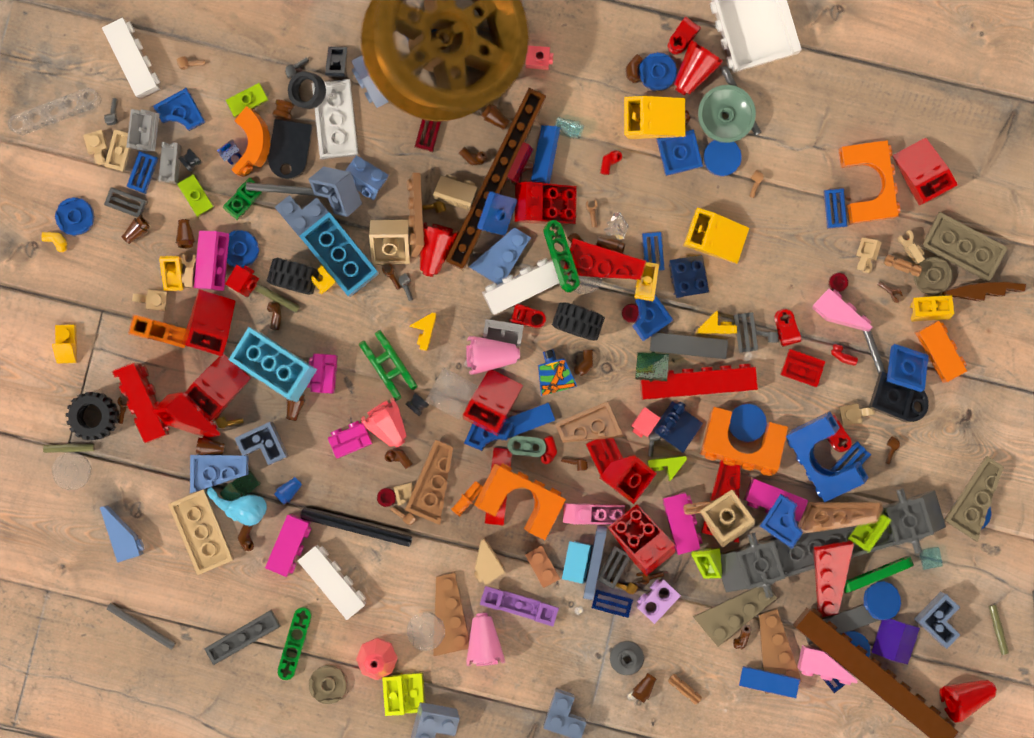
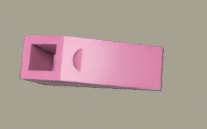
[812,289,872,332]
[563,503,625,524]
[797,645,858,685]

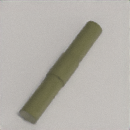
[254,283,300,313]
[43,444,95,453]
[989,604,1009,655]

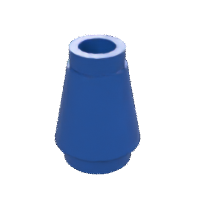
[274,477,302,505]

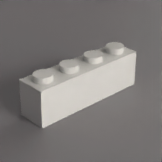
[102,18,160,99]
[482,258,559,315]
[298,545,366,620]

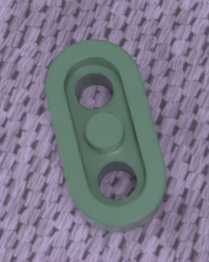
[507,436,546,457]

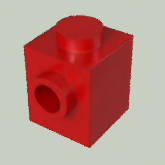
[225,265,260,298]

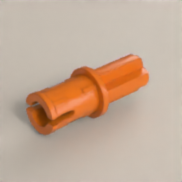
[451,481,483,517]

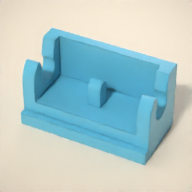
[562,541,593,584]

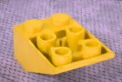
[624,96,686,139]
[683,207,749,264]

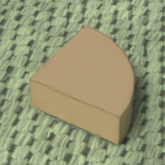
[393,482,413,506]

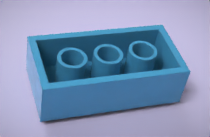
[299,212,380,297]

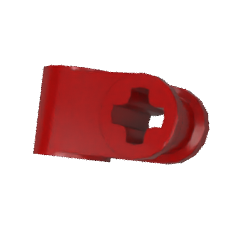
[668,17,701,55]
[508,304,546,329]
[774,309,801,347]
[826,415,852,452]

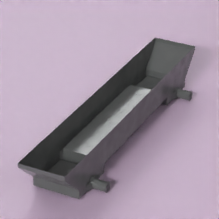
[721,488,946,598]

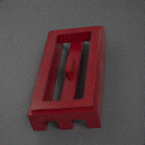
[414,119,442,153]
[507,142,534,183]

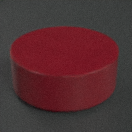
[828,273,848,292]
[621,304,639,323]
[377,488,396,507]

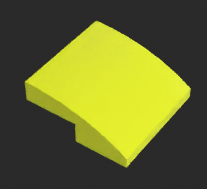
[382,673,425,716]

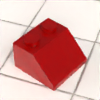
[600,455,657,504]

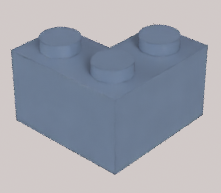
[351,55,389,108]
[309,166,362,217]
[275,195,329,236]
[235,422,289,465]
[914,592,960,649]
[543,688,587,738]
[411,702,460,738]

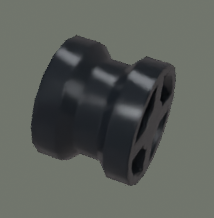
[178,148,203,173]
[405,393,429,416]

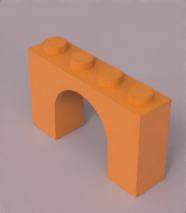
[838,140,900,225]
[700,407,788,476]
[474,463,566,540]

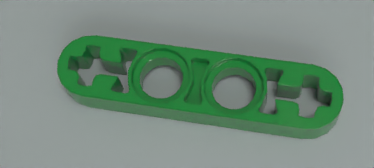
[543,220,580,293]
[844,556,914,593]
[277,607,312,680]

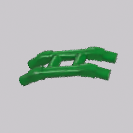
[359,330,418,401]

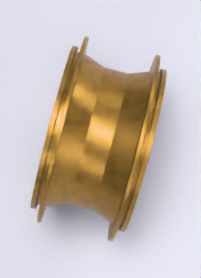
[360,0,529,121]

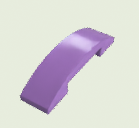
[480,586,559,626]

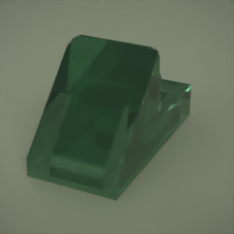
[219,469,261,501]

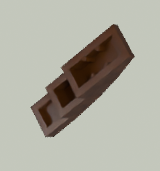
[942,282,1026,302]

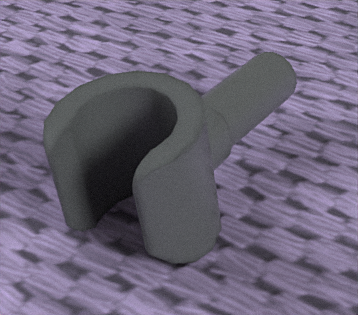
[285,57,309,79]
[104,98,117,126]
[399,273,413,301]
[756,330,779,343]
[648,431,660,457]

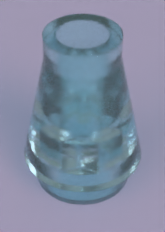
[555,117,584,139]

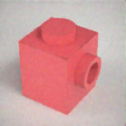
[526,45,553,70]
[631,407,660,438]

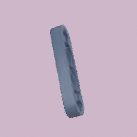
[583,525,607,600]

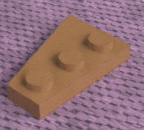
[555,401,623,443]

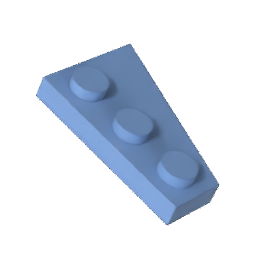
[469,228,531,285]
[190,455,248,493]

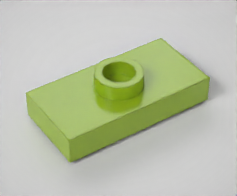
[225,83,269,118]
[177,174,214,217]

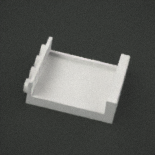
[710,0,802,73]

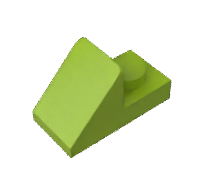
[647,456,687,481]

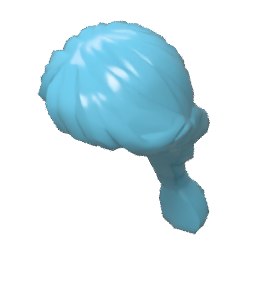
[206,487,267,526]

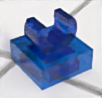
[217,139,242,165]

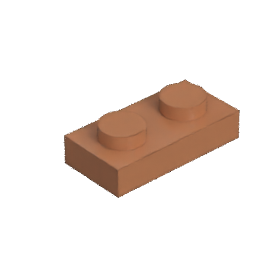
[525,545,560,588]

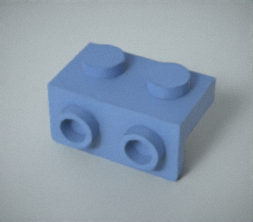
[345,155,389,200]

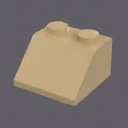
[433,174,478,211]
[369,220,410,264]
[700,490,755,548]
[474,537,505,585]

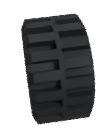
[267,258,319,295]
[552,302,605,341]
[65,392,119,440]

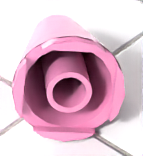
[466,336,520,375]
[466,613,505,666]

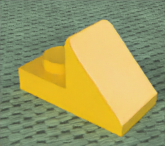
[159,256,184,291]
[634,262,659,301]
[696,310,737,334]
[409,312,437,351]
[52,325,77,364]

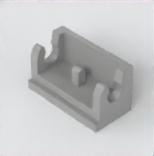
[126,109,160,151]
[158,142,182,184]
[483,319,524,347]

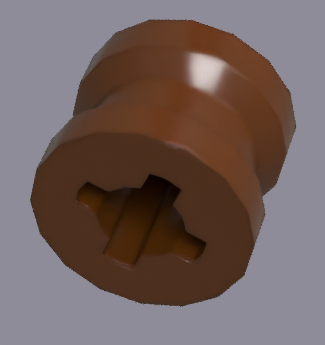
[272,99,295,120]

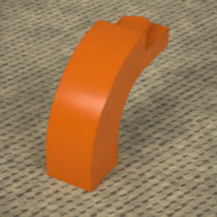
[231,106,270,177]
[128,315,186,348]

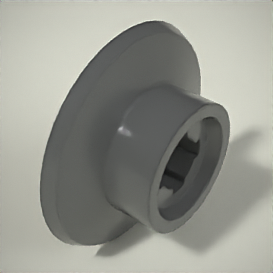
[610,641,644,676]

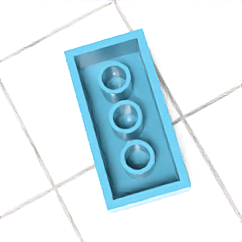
[229,327,317,402]

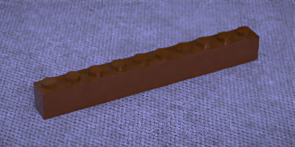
[446,88,546,271]
[793,607,959,738]

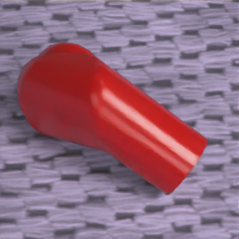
[600,150,623,175]
[831,344,858,366]
[541,435,557,464]

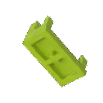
[848,513,891,552]

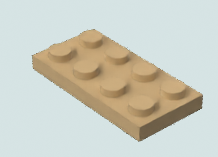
[168,489,234,575]

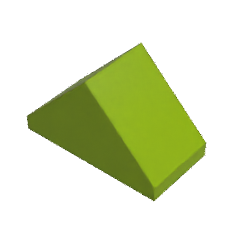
[691,548,722,579]

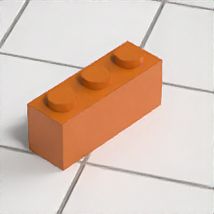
[915,321,967,383]

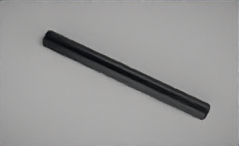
[300,508,412,547]

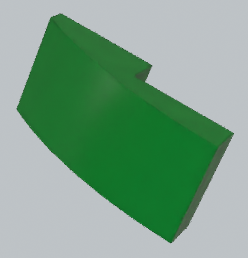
[223,177,263,220]

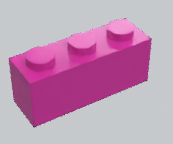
[194,231,229,291]
[744,478,808,522]
[662,492,702,555]
[265,514,312,577]

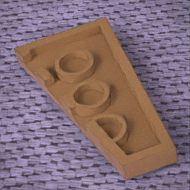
[407,173,424,258]
[404,439,453,525]
[798,502,883,534]
[433,572,469,656]
[758,608,802,694]

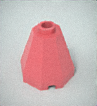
[361,398,407,447]
[356,638,398,680]

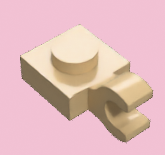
[83,130,108,166]
[897,230,925,265]
[856,238,882,274]
[181,254,197,288]
[132,290,168,311]
[839,403,875,426]

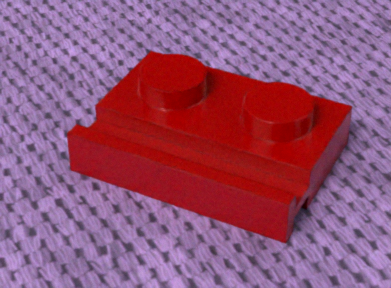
[780,349,826,388]
[586,438,623,476]

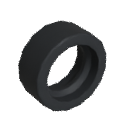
[287,71,326,109]

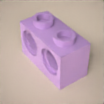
[637,578,681,624]

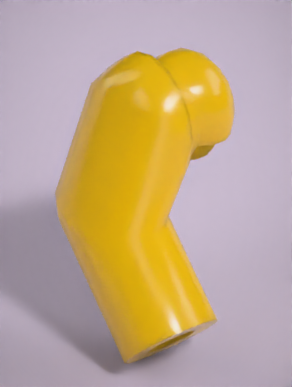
[42,232,67,252]

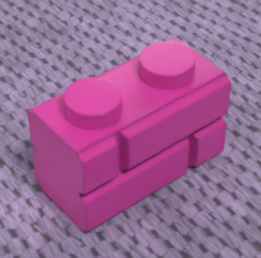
[307,353,338,394]
[328,421,373,459]

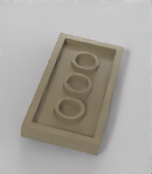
[921,212,1008,282]

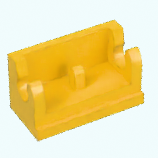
[312,266,336,294]
[910,295,954,322]

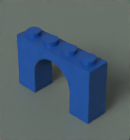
[786,411,869,502]

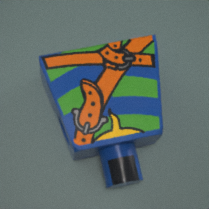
[538,349,577,396]

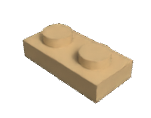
[104,130,131,172]

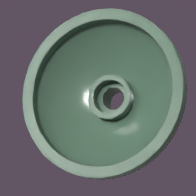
[698,85,756,143]

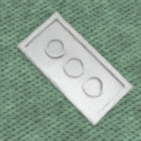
[312,79,359,160]

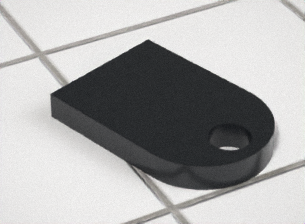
[268,119,313,180]
[868,371,929,423]

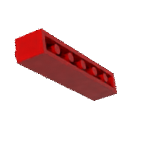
[639,364,758,400]

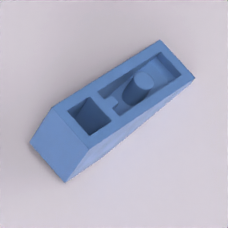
[100,505,144,563]

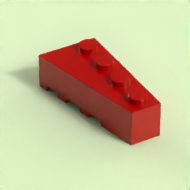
[112,363,170,443]

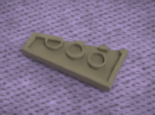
[944,456,1004,542]
[693,587,777,647]

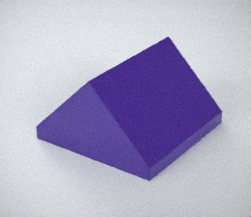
[871,618,920,665]

